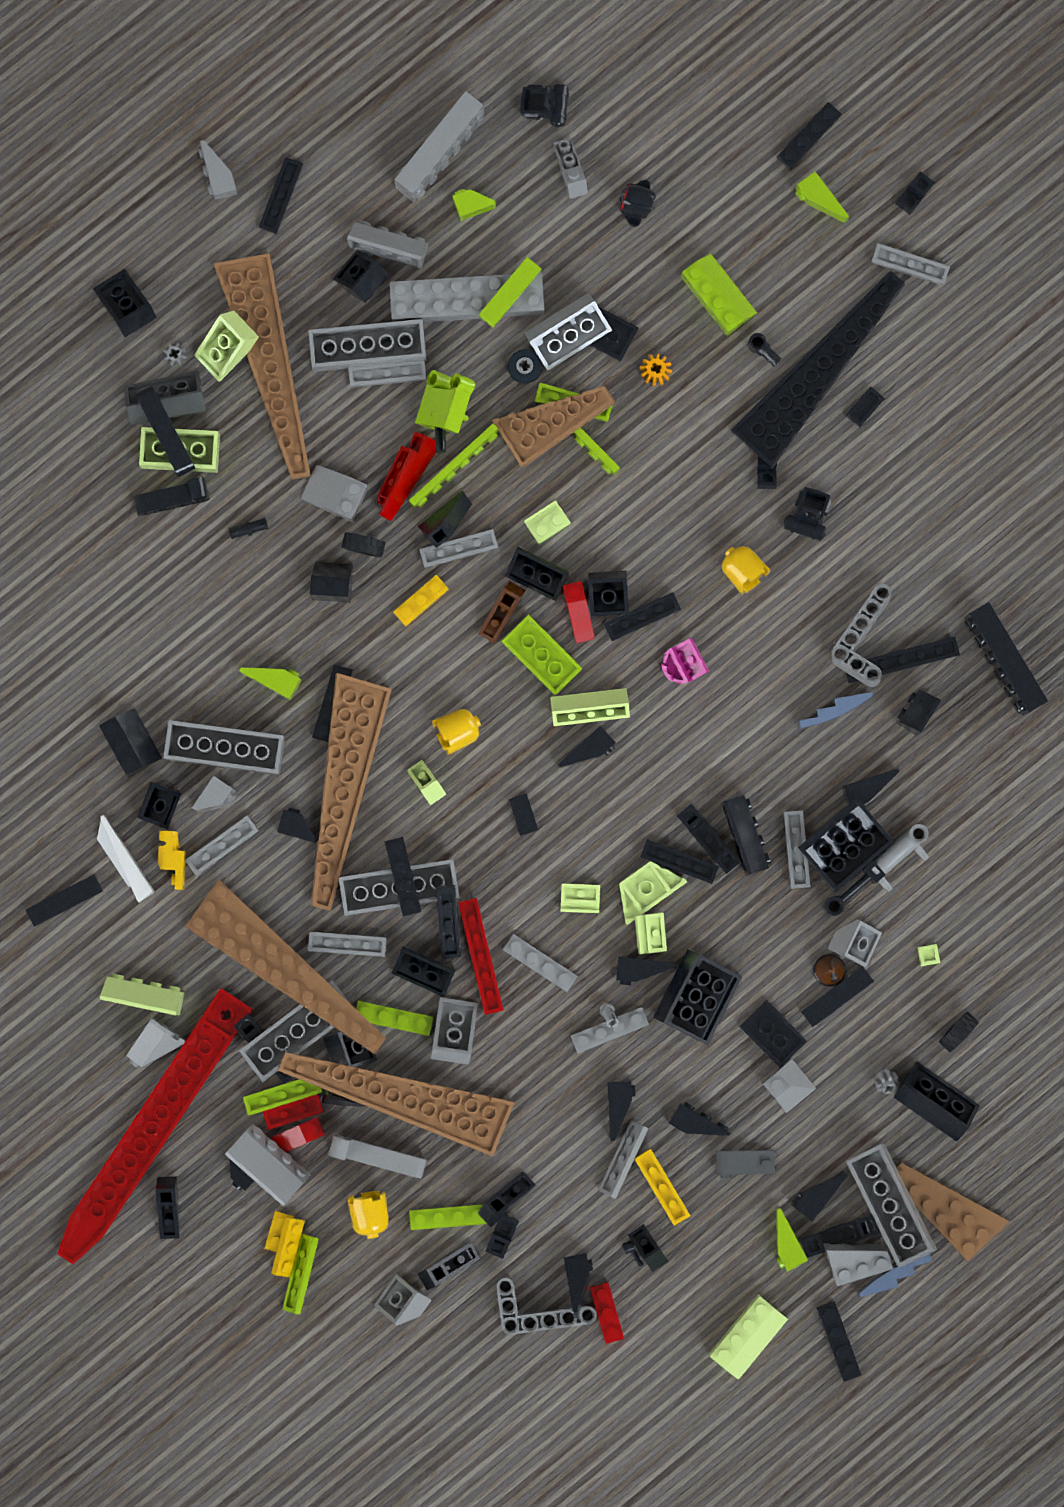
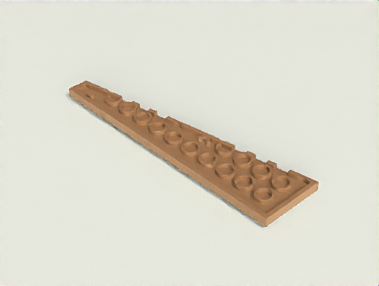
[214,253,311,480]
[311,673,392,911]
[185,880,386,1054]
[278,1052,515,1156]

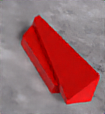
[377,432,436,521]

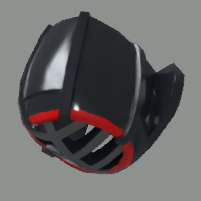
[619,180,656,227]

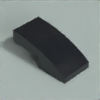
[895,171,935,215]
[757,456,777,489]
[485,1215,519,1259]

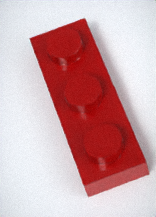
[262,1094,324,1130]
[590,1282,624,1344]

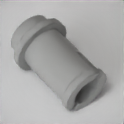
[599,1003,619,1027]

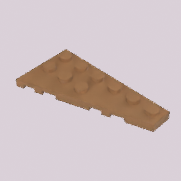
[492,386,616,468]
[896,1163,1010,1261]

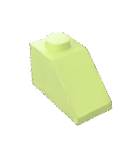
[406,760,446,805]

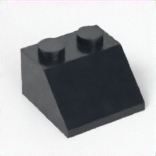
[333,250,389,303]
[588,570,629,616]
[897,690,941,736]
[323,1032,377,1067]

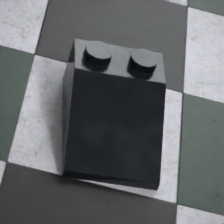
[93,269,157,337]

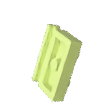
[524,500,571,545]
[560,884,600,913]
[635,912,667,954]

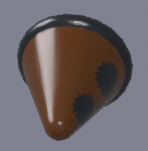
[813,954,846,986]

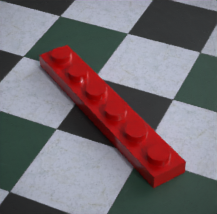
[458,898,504,1015]

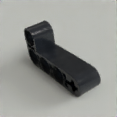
[134,477,210,516]

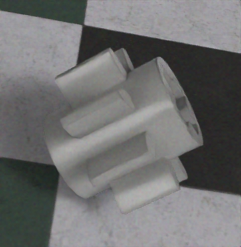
[163,343,187,367]
[874,1070,899,1094]

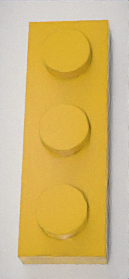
[393,575,449,627]
[271,1217,305,1277]

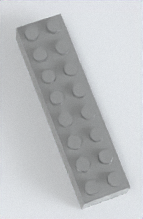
[390,272,544,322]

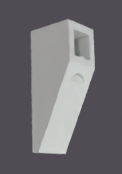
[553,138,588,199]
[198,140,237,200]

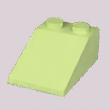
[194,311,258,381]

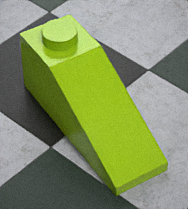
[795,172,849,223]
[239,667,302,700]
[776,1207,808,1271]

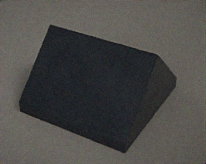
[137,782,181,829]

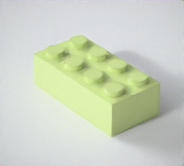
[139,427,220,473]

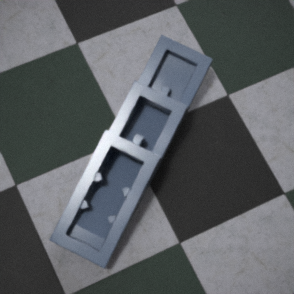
[798,692,873,729]
[858,1254,932,1297]

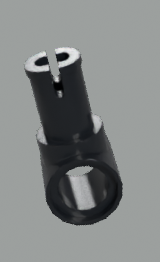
[748,333,782,367]

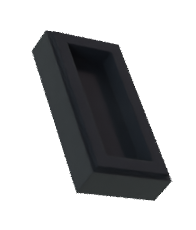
[845,386,885,428]
[508,793,538,836]

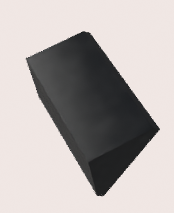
[505,547,569,601]
[391,946,456,997]

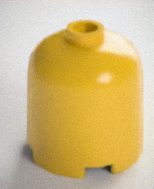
[722,546,770,595]
[432,709,481,755]
[347,1191,389,1239]

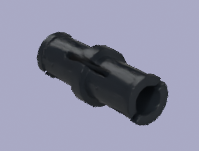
[229,517,269,540]

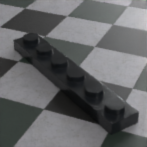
[845,637,960,684]

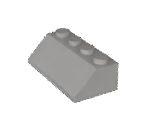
[347,221,428,269]
[525,293,612,371]
[225,1124,310,1206]

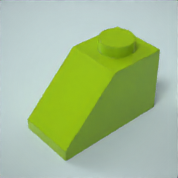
[452,189,496,221]

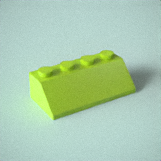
[681,254,757,336]

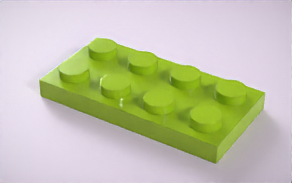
[501,615,582,696]

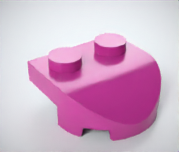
[662,638,709,684]

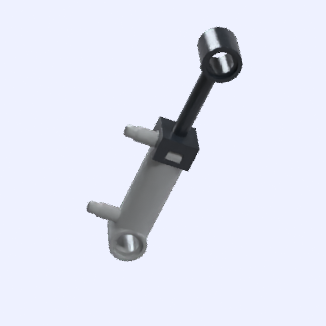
[823,824,929,916]

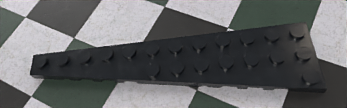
[731,270,905,469]

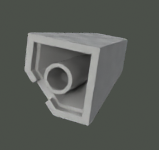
[126,1018,186,1068]

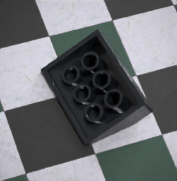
[798,797,894,892]
[653,949,742,1046]

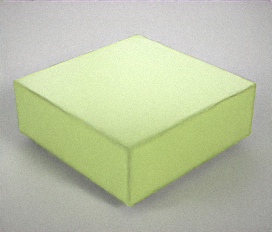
[917,944,940,966]

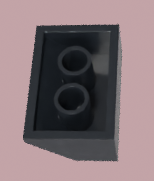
[99,709,163,777]

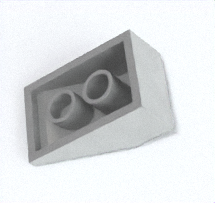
[301,465,368,523]
[431,997,478,1065]

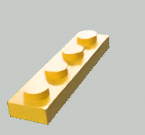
[634,1149,690,1226]

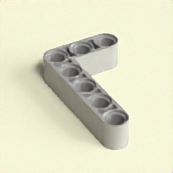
[831,584,891,687]
[328,1135,427,1179]
[497,1276,596,1335]

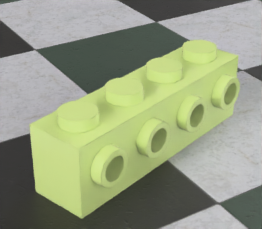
[550,688,630,726]

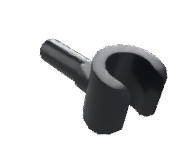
[623,1241,643,1267]

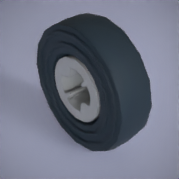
[508,349,542,384]

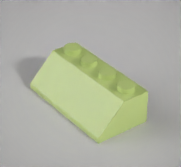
[100,974,185,1015]
[709,1294,788,1380]

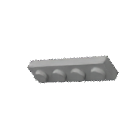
[871,243,950,286]
[348,360,426,387]
[419,529,498,568]
[783,810,810,889]
[185,815,259,876]
[308,932,387,957]
[503,934,578,992]
[571,1007,649,1054]
[598,1120,648,1199]

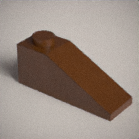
[478,581,526,644]

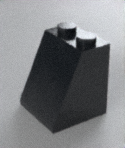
[310,562,353,603]

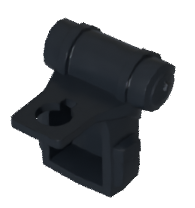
[520,84,569,127]
[783,487,831,541]

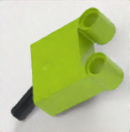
[415,370,475,454]

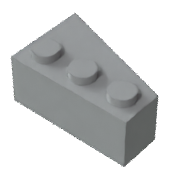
[823,1243,893,1286]

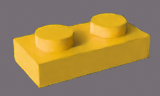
[264,1211,294,1252]

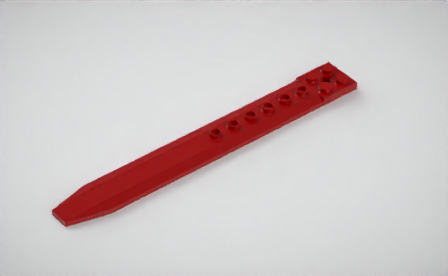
[57,988,253,1265]

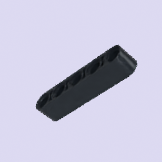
[135,386,195,477]

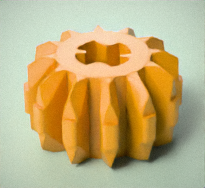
[640,353,672,386]

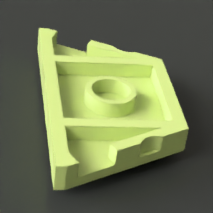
[619,861,687,925]

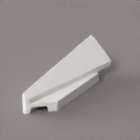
[97,815,155,903]

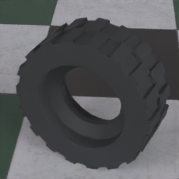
[341,532,386,558]
[939,1011,979,1053]

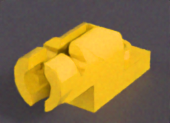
[158,831,186,890]

